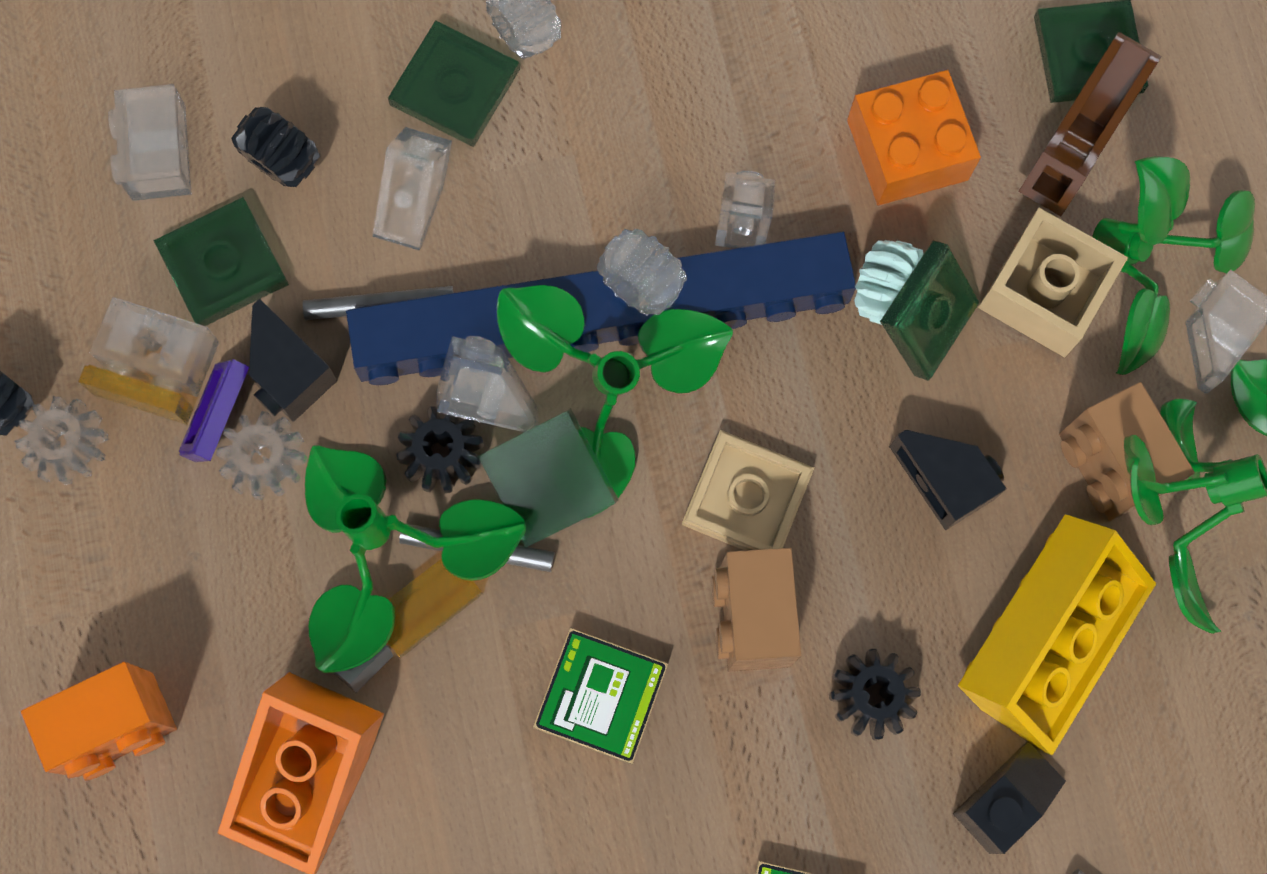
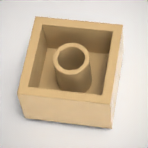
[978,208,1128,358]

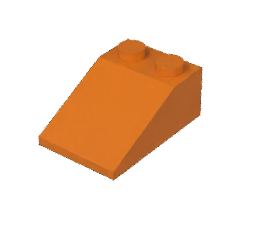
[218,672,384,874]

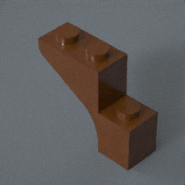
[1018,32,1162,216]

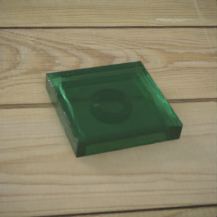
[1034,0,1149,103]
[388,20,520,147]
[153,197,289,329]
[880,240,979,381]
[478,408,619,547]

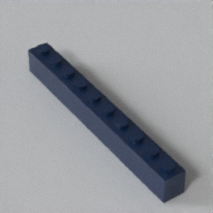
[346,232,856,386]

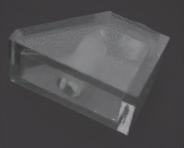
[373,127,452,250]
[715,170,775,249]
[1185,269,1267,394]
[436,336,540,435]

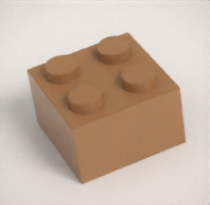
[1059,382,1195,522]
[711,548,801,672]

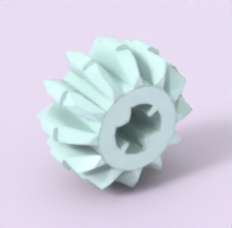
[854,240,927,326]

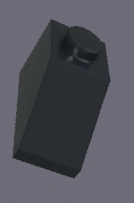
[249,299,337,422]
[889,430,1007,531]
[953,741,1066,854]

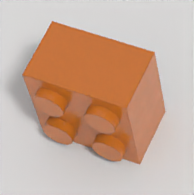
[847,70,981,206]
[21,661,177,781]

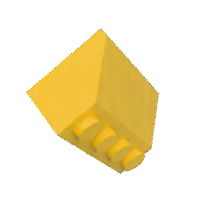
[958,514,1156,755]

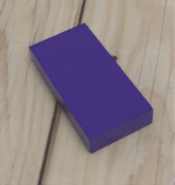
[179,359,249,462]

